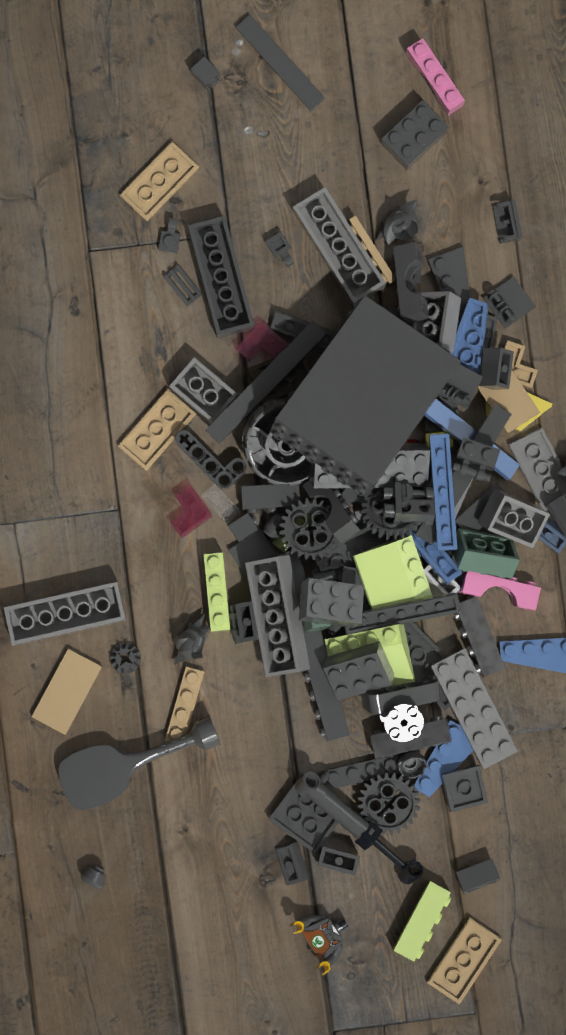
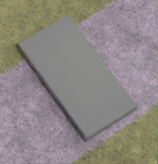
[508,427,566,511]

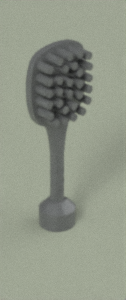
[59,716,221,810]

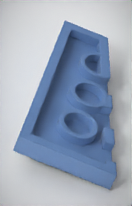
[450,298,488,375]
[499,638,566,673]
[414,720,473,797]

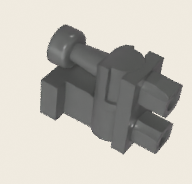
[383,482,435,525]

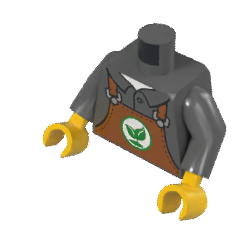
[290,915,349,975]

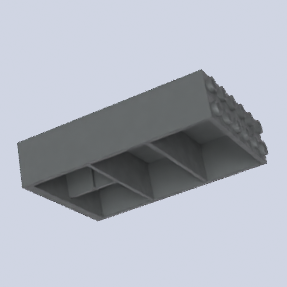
[270,296,461,498]

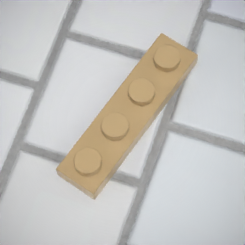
[349,216,396,286]
[165,667,205,742]

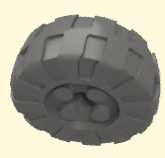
[242,396,311,486]

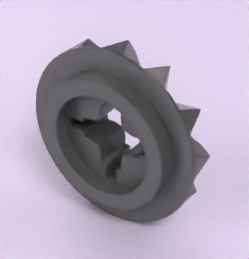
[110,643,141,674]

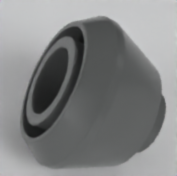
[81,864,106,889]

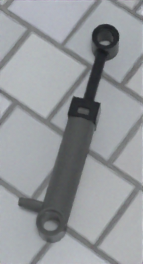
[295,771,424,885]

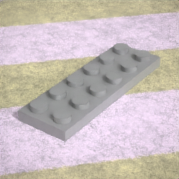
[430,648,518,769]

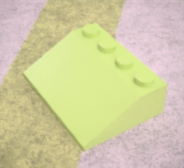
[353,535,433,609]
[325,624,415,688]

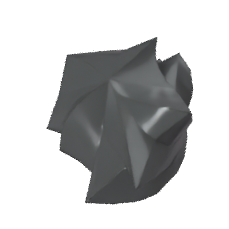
[375,200,419,245]
[173,614,210,665]

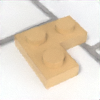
[505,340,538,389]

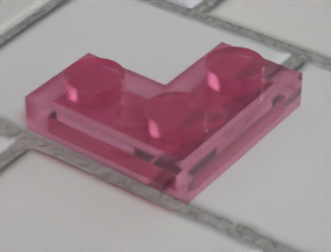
[236,321,288,362]
[171,485,213,539]

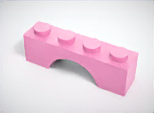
[406,38,465,116]
[458,571,541,611]

